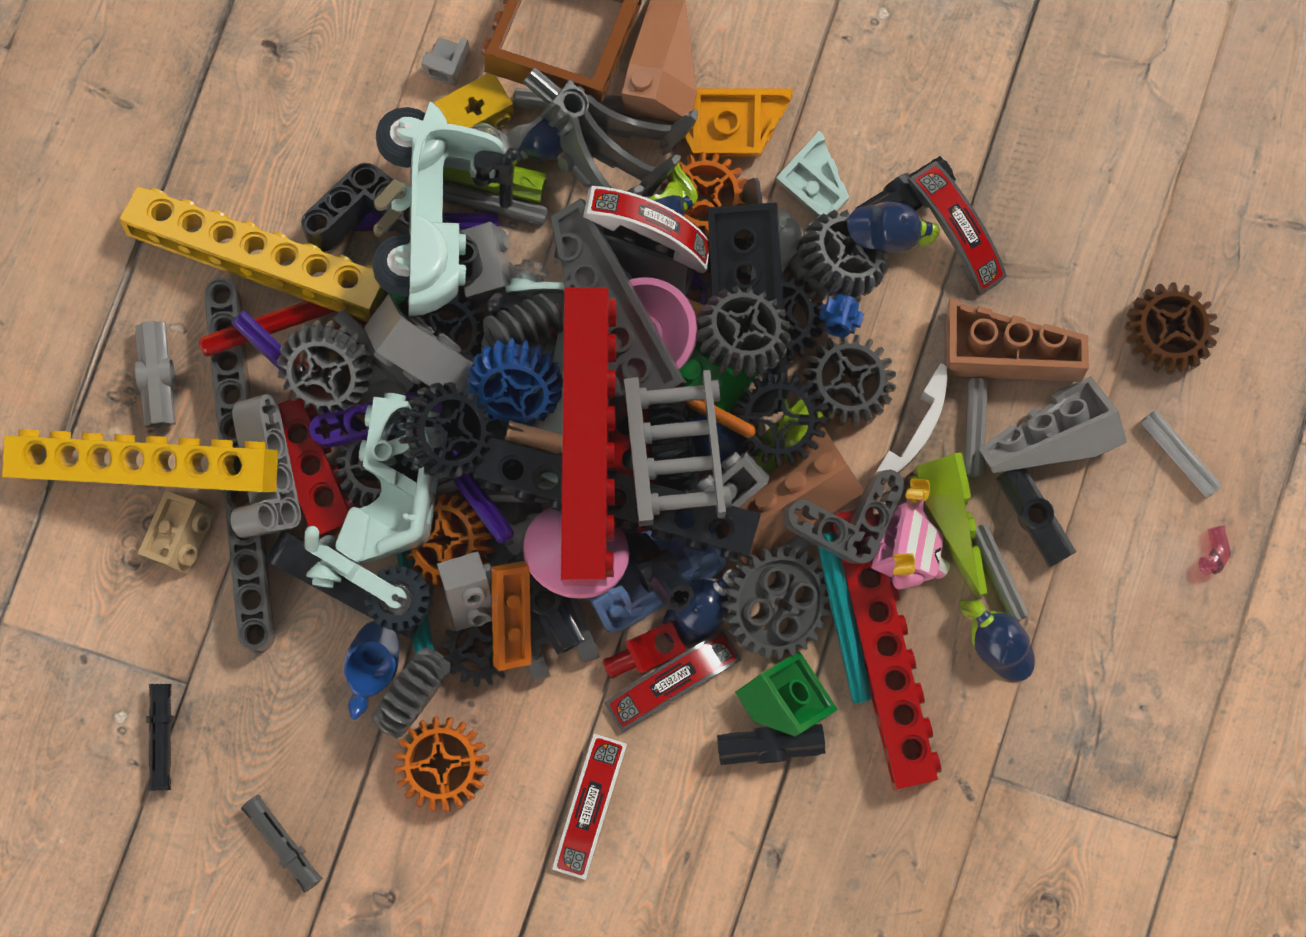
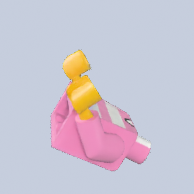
[871,478,950,589]

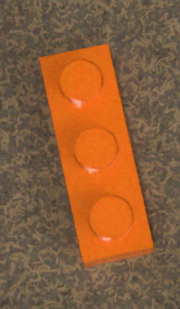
[491,561,531,671]

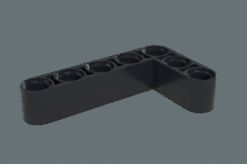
[301,163,483,282]

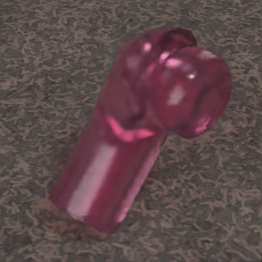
[1198,526,1231,575]

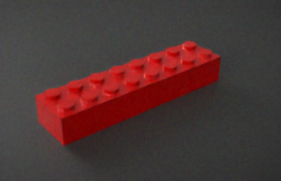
[561,287,617,586]

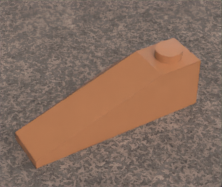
[622,0,697,122]

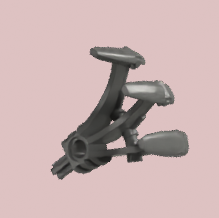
[522,67,698,197]

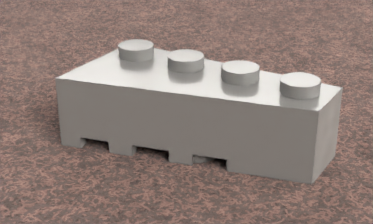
[364,294,499,418]

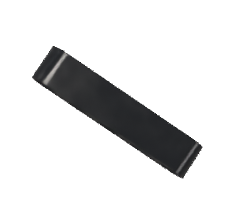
[265,530,420,639]

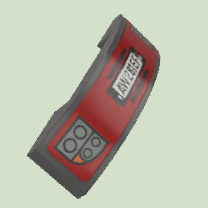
[907,161,1007,295]
[604,630,741,733]

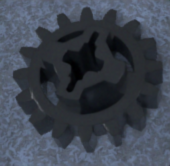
[441,621,506,687]

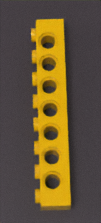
[119,186,388,322]
[2,429,278,492]

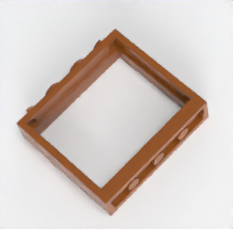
[481,0,642,104]

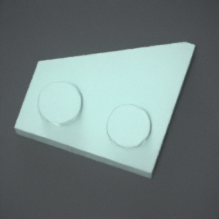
[775,131,849,217]

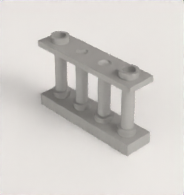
[624,370,732,526]

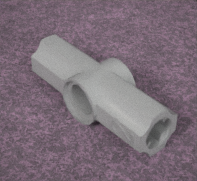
[135,321,176,428]

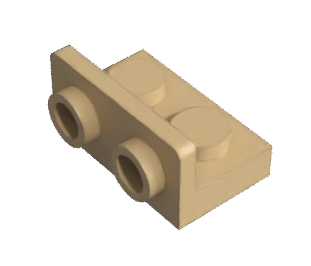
[138,490,215,574]

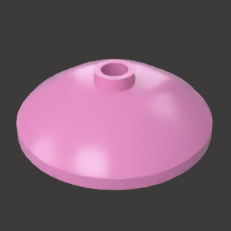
[629,277,697,370]
[523,508,629,598]

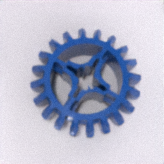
[467,338,563,428]

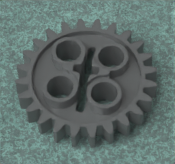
[721,544,831,659]

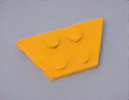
[684,88,793,157]

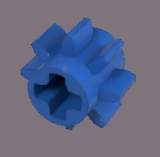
[819,294,864,337]

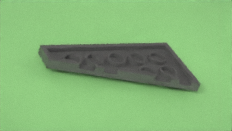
[551,198,686,424]

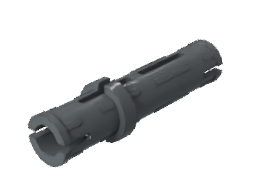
[241,794,323,893]

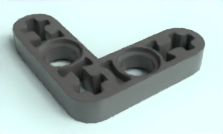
[782,469,904,564]

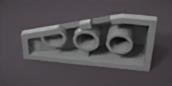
[979,376,1127,473]

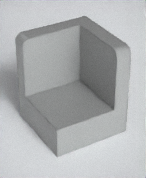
[421,38,470,86]

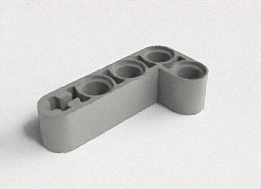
[230,394,301,538]

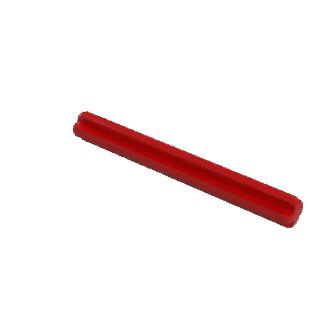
[199,284,355,357]

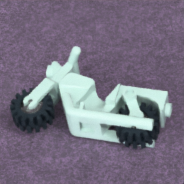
[304,393,457,632]

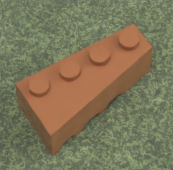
[945,298,1089,382]
[719,427,865,566]

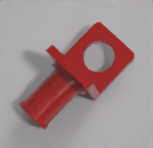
[603,621,686,679]

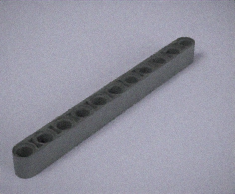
[205,278,275,653]

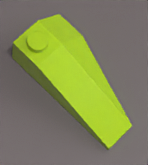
[909,452,987,599]

